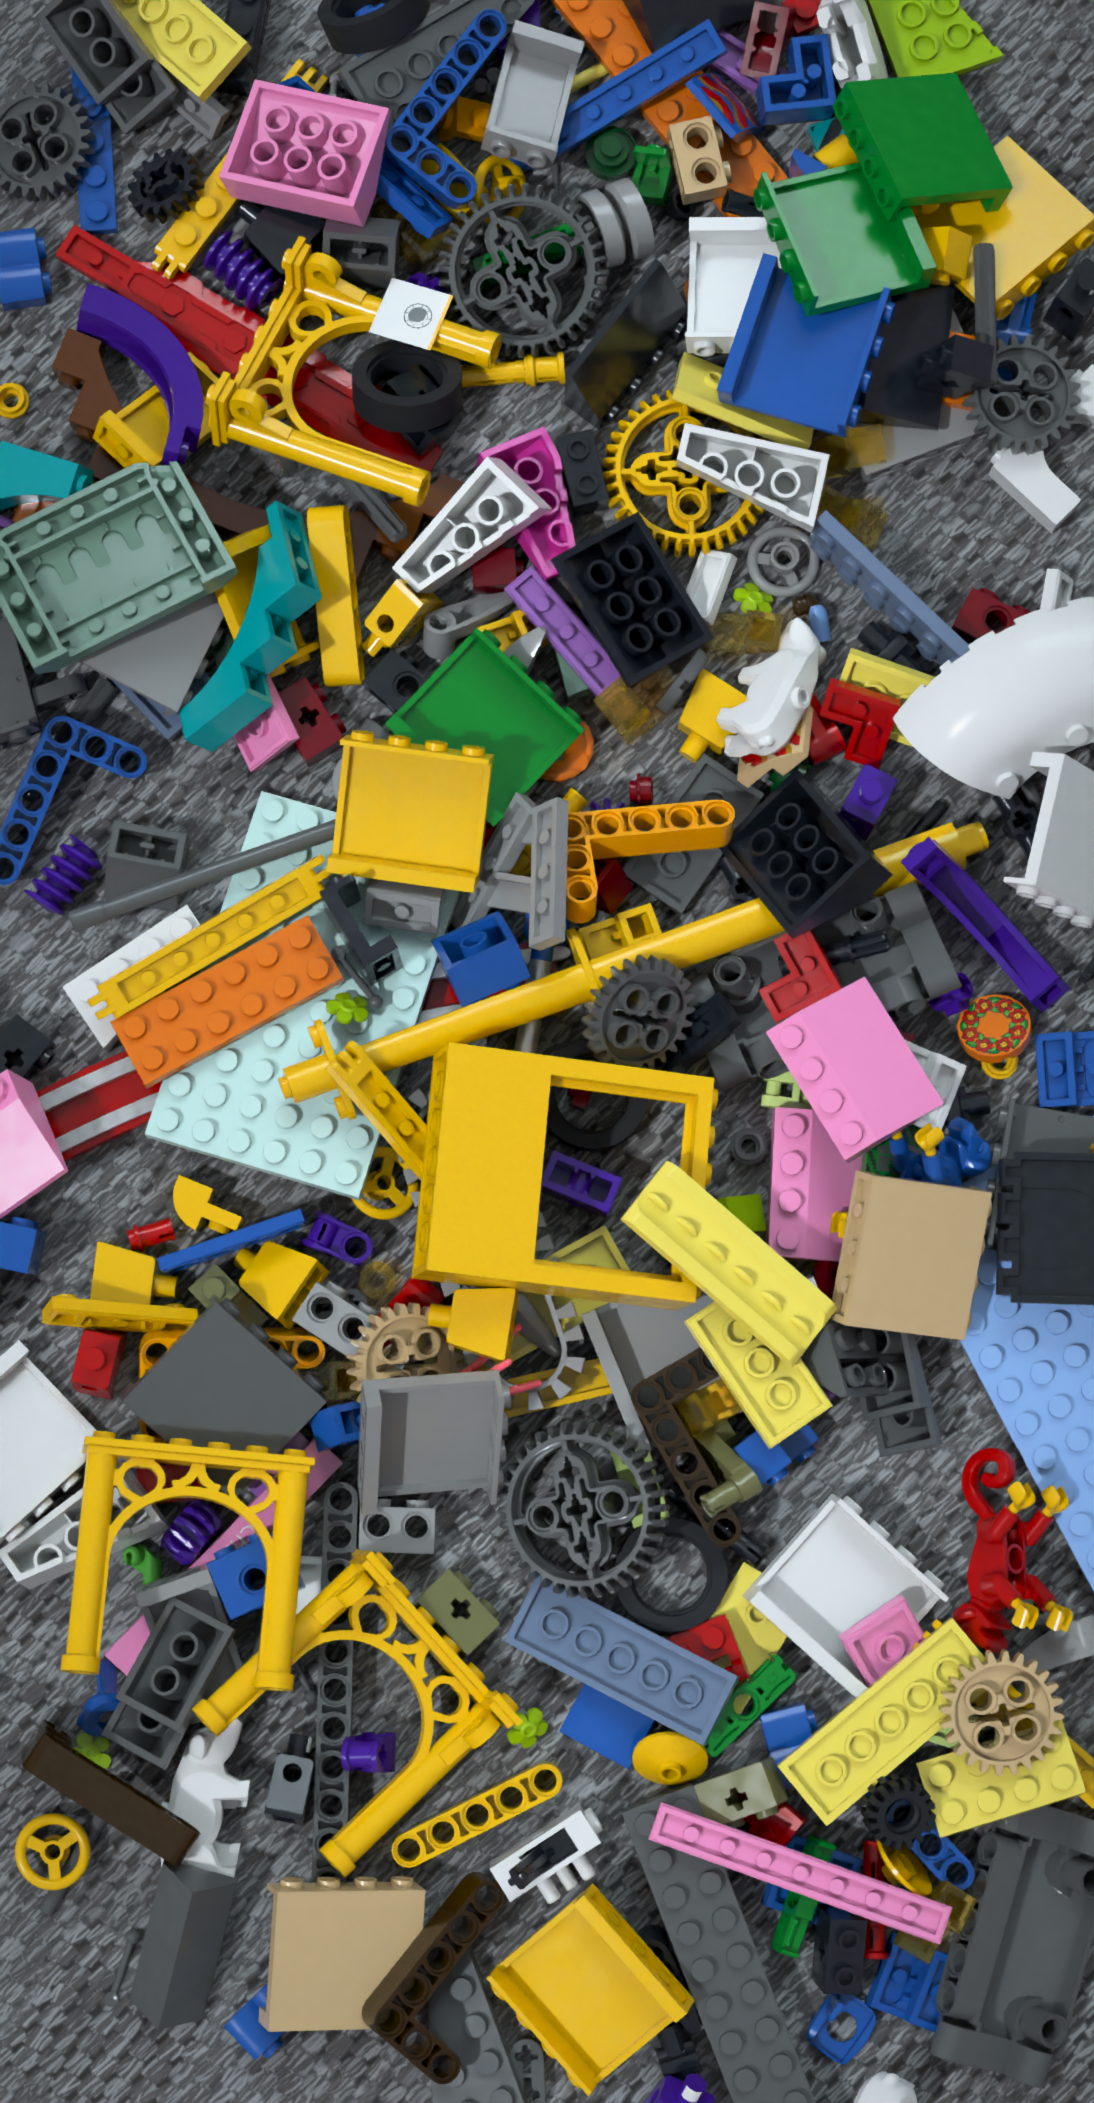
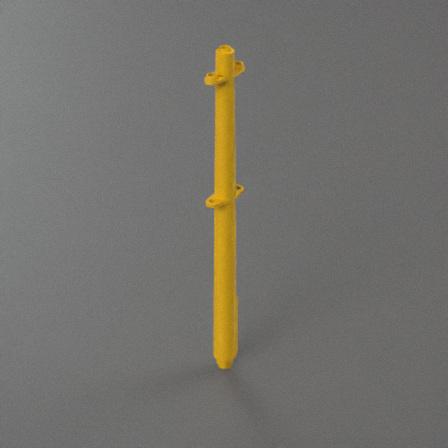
[278,821,989,1121]

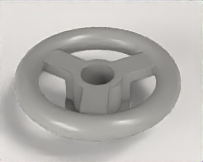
[747,526,820,597]

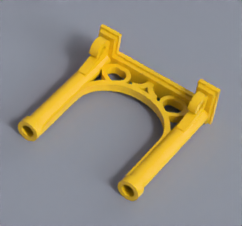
[205,236,502,507]
[60,1431,315,1691]
[191,1549,523,1878]

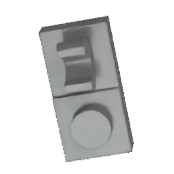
[167,71,233,141]

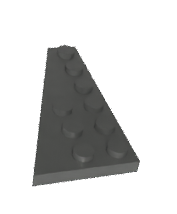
[338,0,536,152]
[428,1927,528,2103]

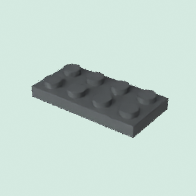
[623,753,764,916]

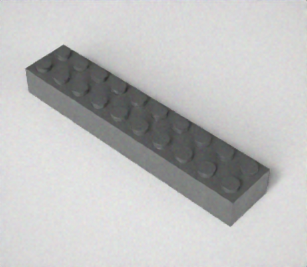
[620,1782,816,2103]

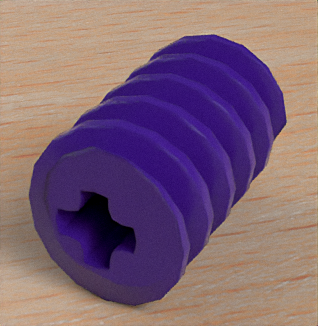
[204,231,285,310]
[24,834,103,916]

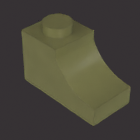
[188,1263,269,1327]

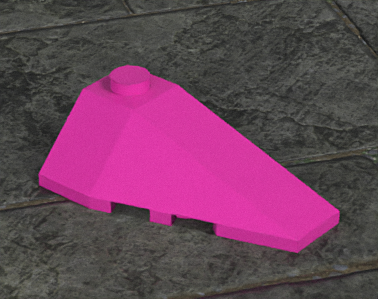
[474,426,576,581]

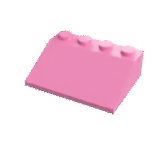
[219,79,391,227]
[766,977,944,1163]
[0,1069,68,1219]
[766,1107,863,1262]

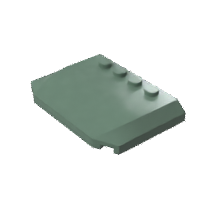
[0,461,238,674]

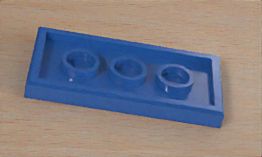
[157,1209,308,1274]

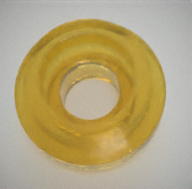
[359,1262,396,1299]

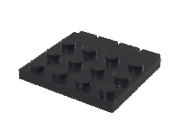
[996,1152,1094,1306]

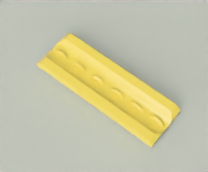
[620,1161,837,1367]

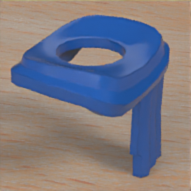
[76,1660,120,1738]
[805,1994,877,2064]

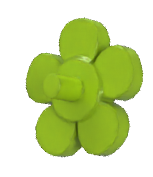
[733,583,774,617]
[326,993,369,1024]
[507,1707,548,1748]
[73,1732,111,1769]

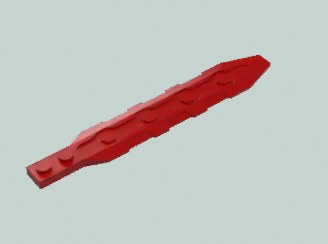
[55,225,443,472]

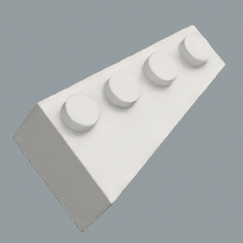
[676,423,830,532]
[392,457,552,593]
[63,905,200,1053]
[0,1460,170,1589]

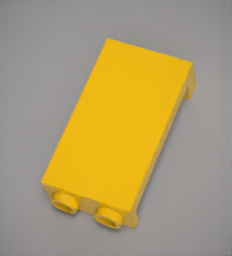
[92,352,219,468]
[215,524,320,678]

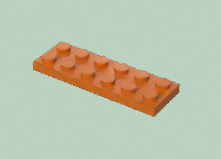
[110,915,344,1088]

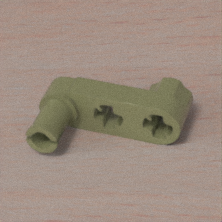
[692,1419,762,1518]

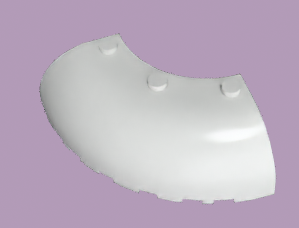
[892,597,1094,799]

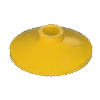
[632,1731,708,1785]
[877,1840,932,1897]

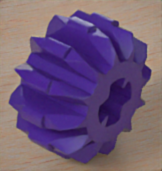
[160,1500,223,1565]

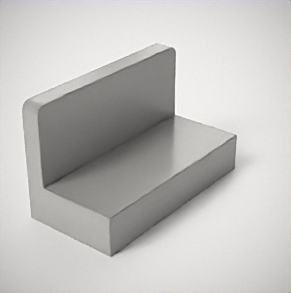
[364,879,445,934]

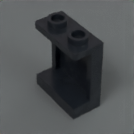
[319,874,403,986]

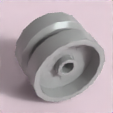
[575,178,655,270]

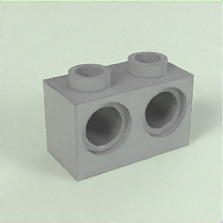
[292,1280,379,1356]
[359,1499,436,1554]

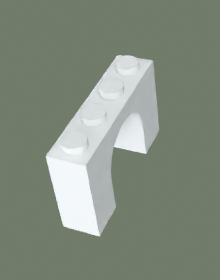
[989,364,1094,534]

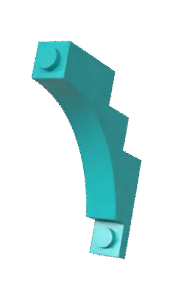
[0,441,94,511]
[179,500,322,752]

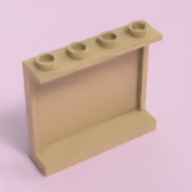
[830,1170,992,1340]
[258,1876,426,2032]

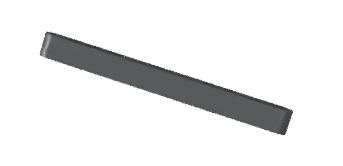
[311,1482,359,1883]

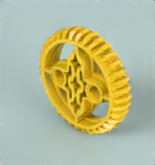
[602,389,767,558]

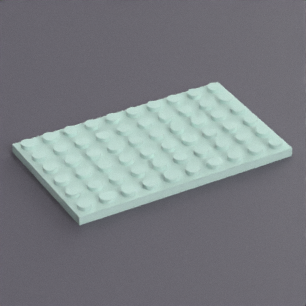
[145,791,460,1201]

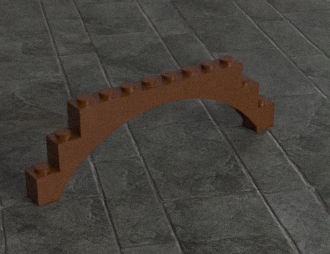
[52,328,465,587]

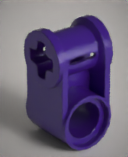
[300,1210,375,1266]
[341,1732,396,1773]

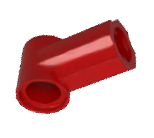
[807,692,846,766]

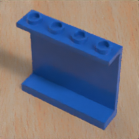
[717,253,896,438]

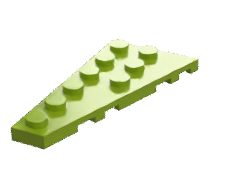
[866,0,1004,78]

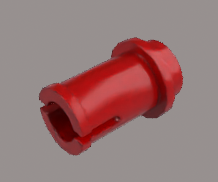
[126,1217,176,1253]

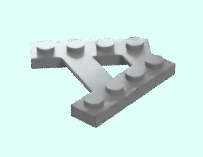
[450,792,569,951]

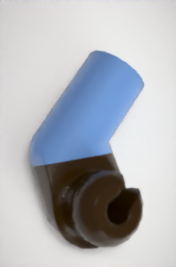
[792,593,832,642]

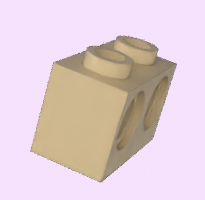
[667,116,732,205]

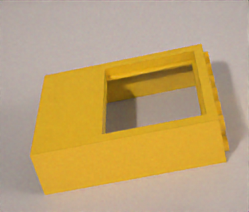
[411,1042,718,1311]

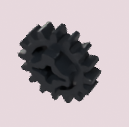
[128,148,205,224]

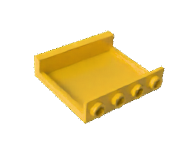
[915,135,1094,320]
[326,730,494,893]
[486,1883,695,2096]

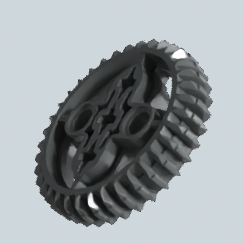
[438,183,609,358]
[497,1419,670,1599]

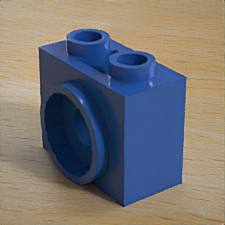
[206,1528,306,1620]

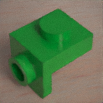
[632,144,675,206]

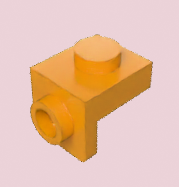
[437,97,491,143]

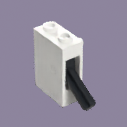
[490,1804,603,1904]

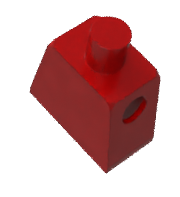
[71,1328,129,1400]

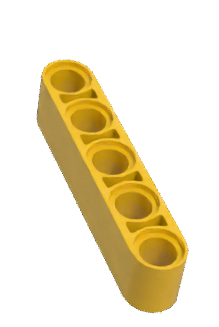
[307,505,365,687]
[392,1761,562,1868]

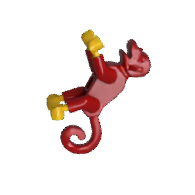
[952,1448,1073,1653]

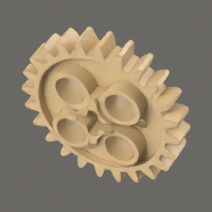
[346,1302,464,1403]
[938,1649,1065,1776]

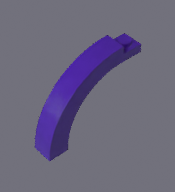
[76,283,203,466]
[900,837,1071,1012]

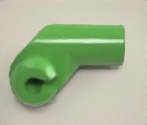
[123,1544,162,1585]

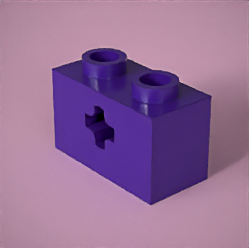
[541,1150,623,1219]

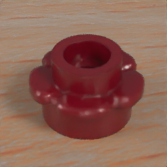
[629,773,653,807]

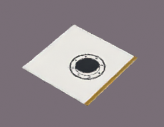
[369,278,453,350]

